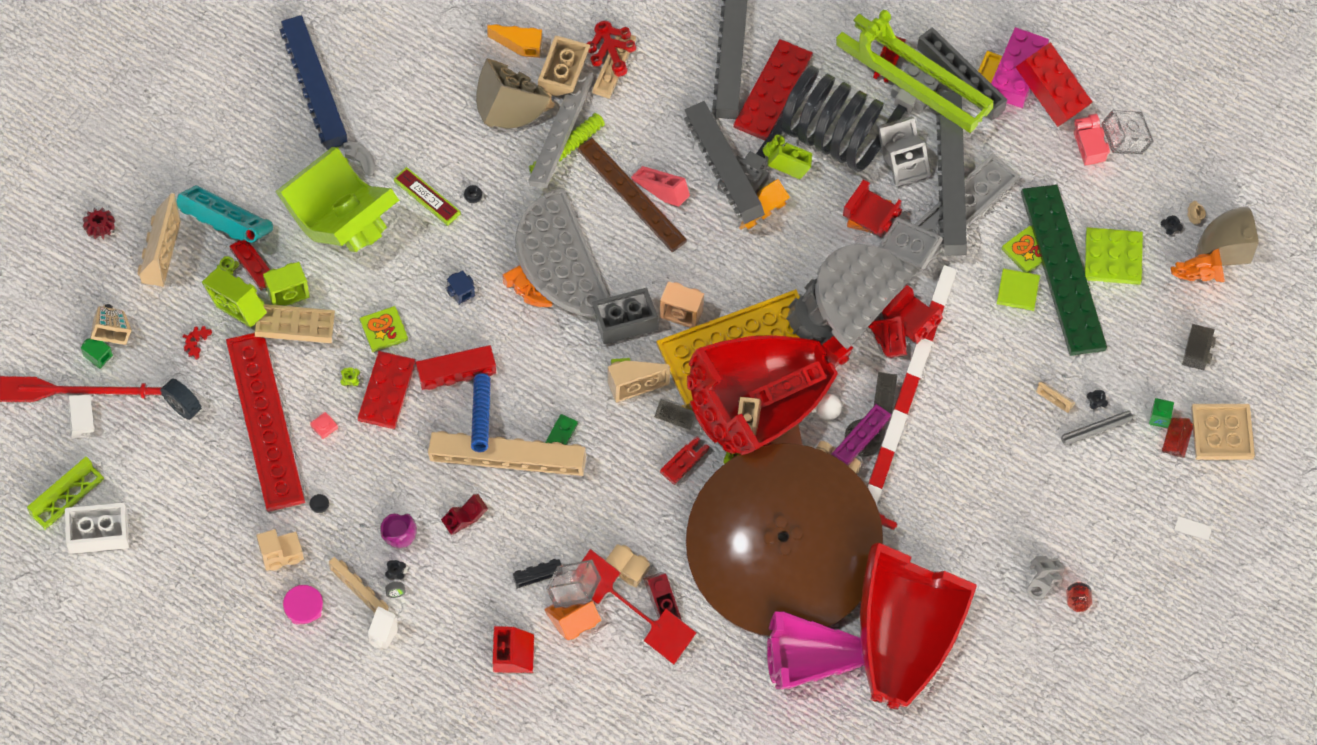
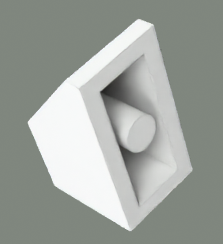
[368,606,398,650]

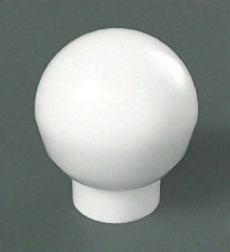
[811,393,842,420]

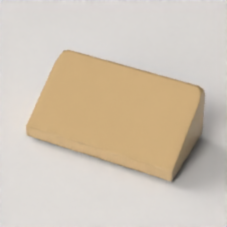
[1036,382,1075,413]

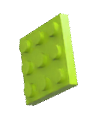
[1084,227,1143,285]

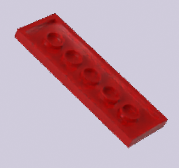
[733,39,813,141]

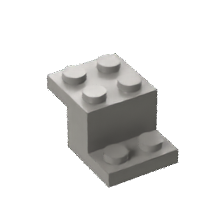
[877,116,931,186]

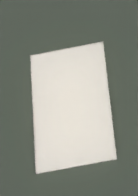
[1175,516,1212,540]

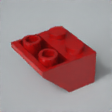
[492,626,534,673]

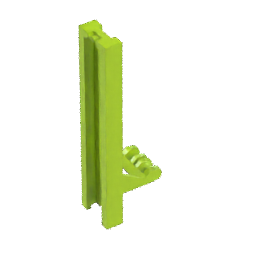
[836,9,994,133]

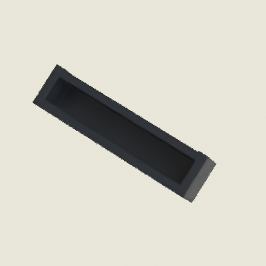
[513,559,563,589]

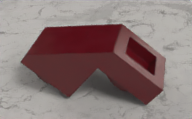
[441,494,488,535]

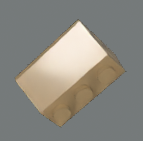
[538,35,590,97]

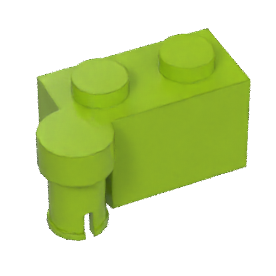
[763,135,812,179]

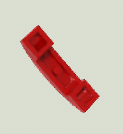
[749,361,827,408]

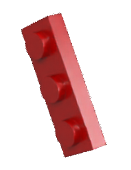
[229,239,270,291]

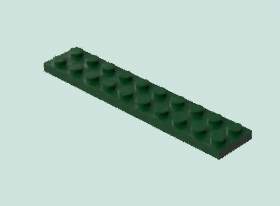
[1021,184,1107,356]

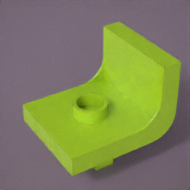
[275,147,400,252]

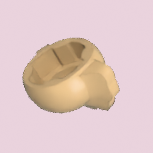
[1187,201,1206,224]

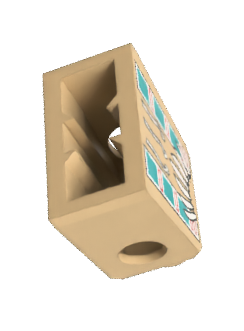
[90,304,131,345]

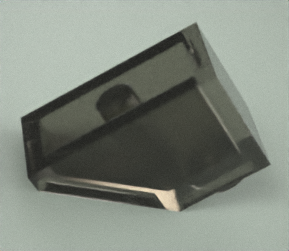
[873,372,897,414]

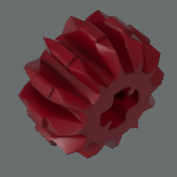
[83,207,115,240]

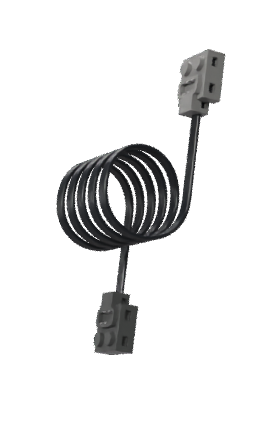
[717,62,941,195]

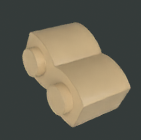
[606,544,650,588]

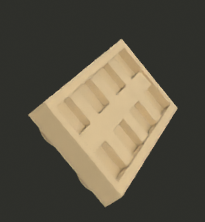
[255,304,335,343]

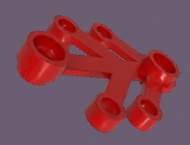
[586,21,637,77]

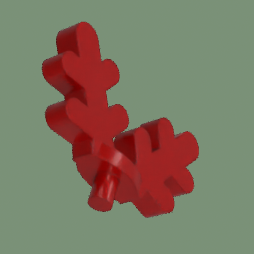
[183,326,212,360]

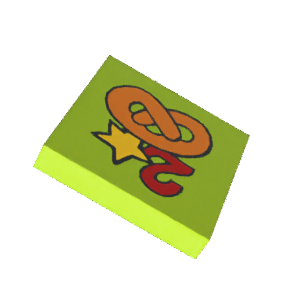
[1001,226,1042,273]
[359,306,408,353]

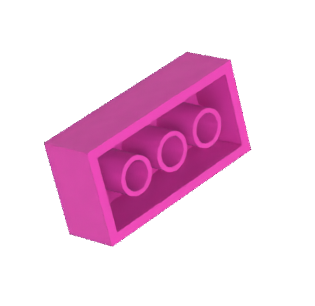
[991,27,1049,109]

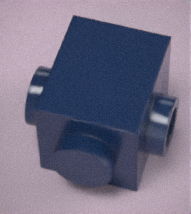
[446,270,475,305]

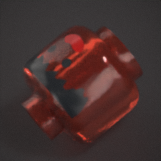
[1066,582,1093,612]

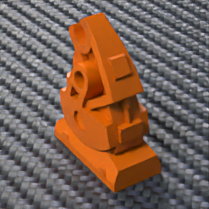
[1170,249,1225,282]
[503,265,553,307]

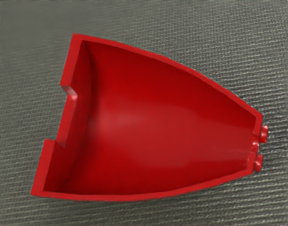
[687,335,838,455]
[860,542,977,710]

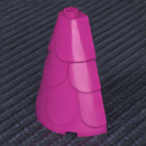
[767,612,864,689]

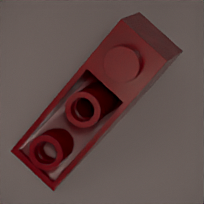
[643,572,682,620]

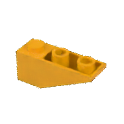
[487,24,542,58]
[739,179,790,230]

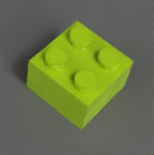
[263,262,310,306]

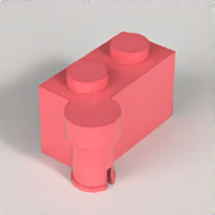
[1074,114,1110,165]

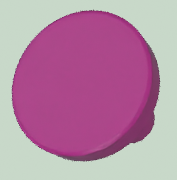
[283,585,323,624]

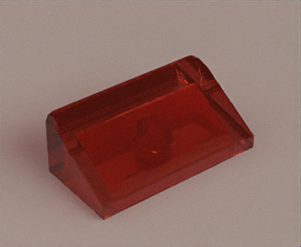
[1162,418,1193,458]

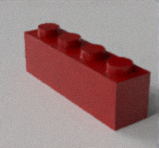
[416,345,496,390]

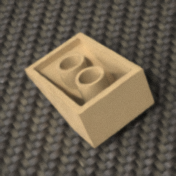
[608,361,670,403]

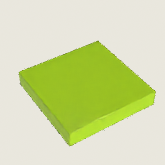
[997,268,1040,311]

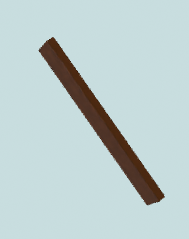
[578,138,687,252]

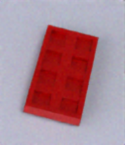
[358,351,416,430]

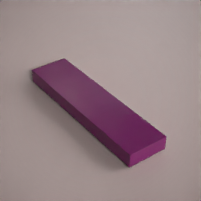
[831,404,892,466]

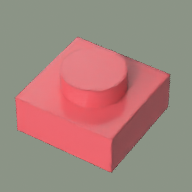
[310,412,338,439]

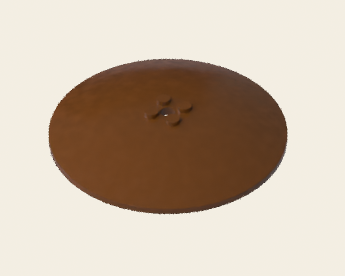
[686,443,883,637]

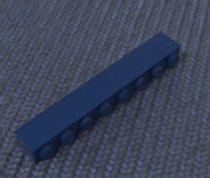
[279,15,348,150]

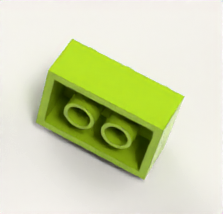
[202,267,267,328]

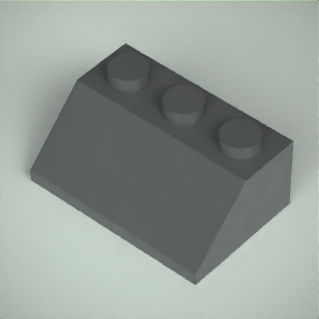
[592,287,658,344]

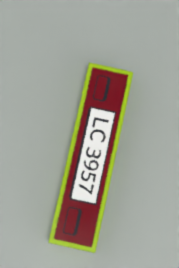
[394,167,461,226]

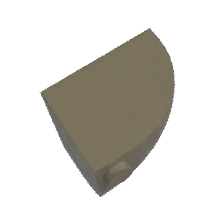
[476,58,550,128]
[1195,206,1259,266]

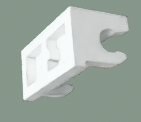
[68,395,94,439]

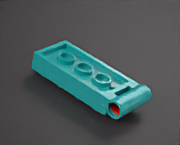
[177,185,273,243]

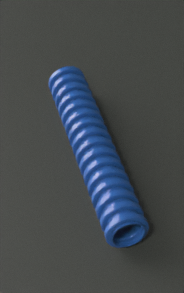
[471,374,491,452]

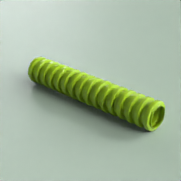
[529,113,605,173]

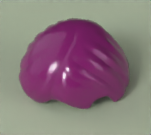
[380,513,417,548]

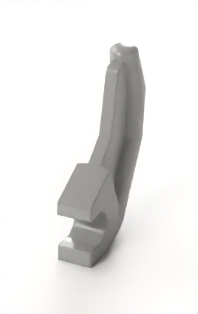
[343,142,376,177]

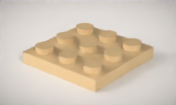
[1191,404,1255,460]

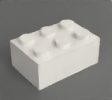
[65,503,129,553]

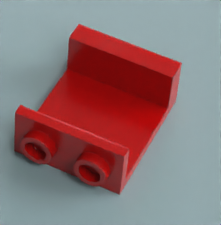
[843,179,903,237]
[882,285,943,344]

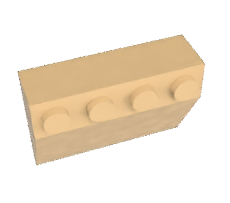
[138,193,181,287]

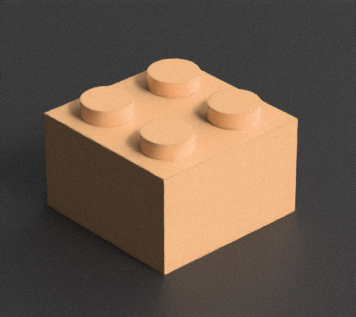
[660,281,704,328]

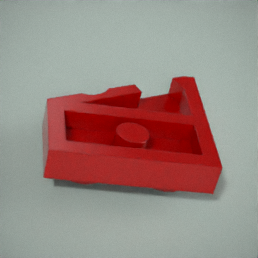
[868,316,907,358]

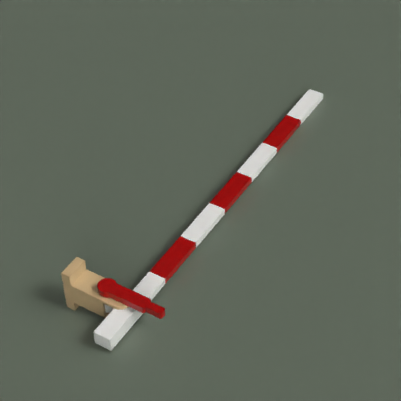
[867,265,957,530]

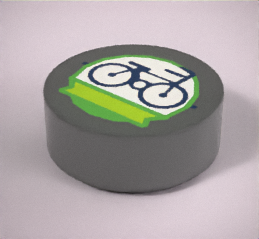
[385,582,406,598]

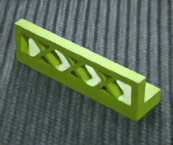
[27,457,104,530]

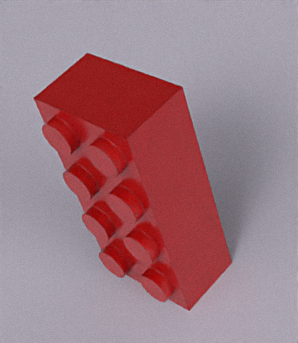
[1015,42,1093,127]

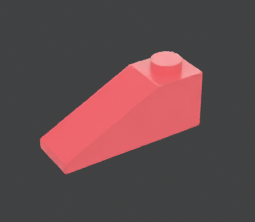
[631,166,690,207]

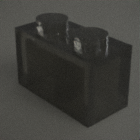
[1182,324,1217,370]
[654,398,696,430]

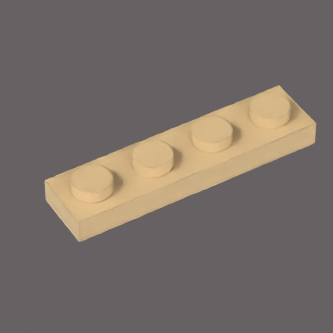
[593,33,636,99]
[329,557,389,613]

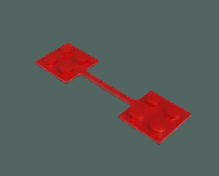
[568,549,697,665]

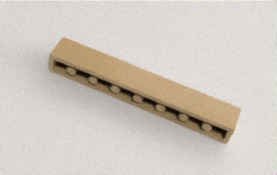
[428,431,587,476]

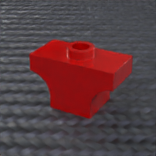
[822,336,853,368]

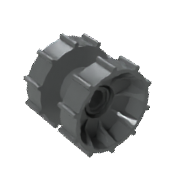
[786,278,834,345]

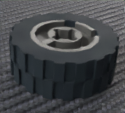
[160,378,202,420]

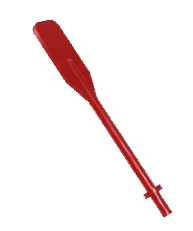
[0,376,162,402]

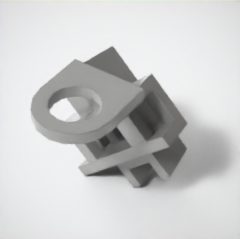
[1027,556,1065,599]

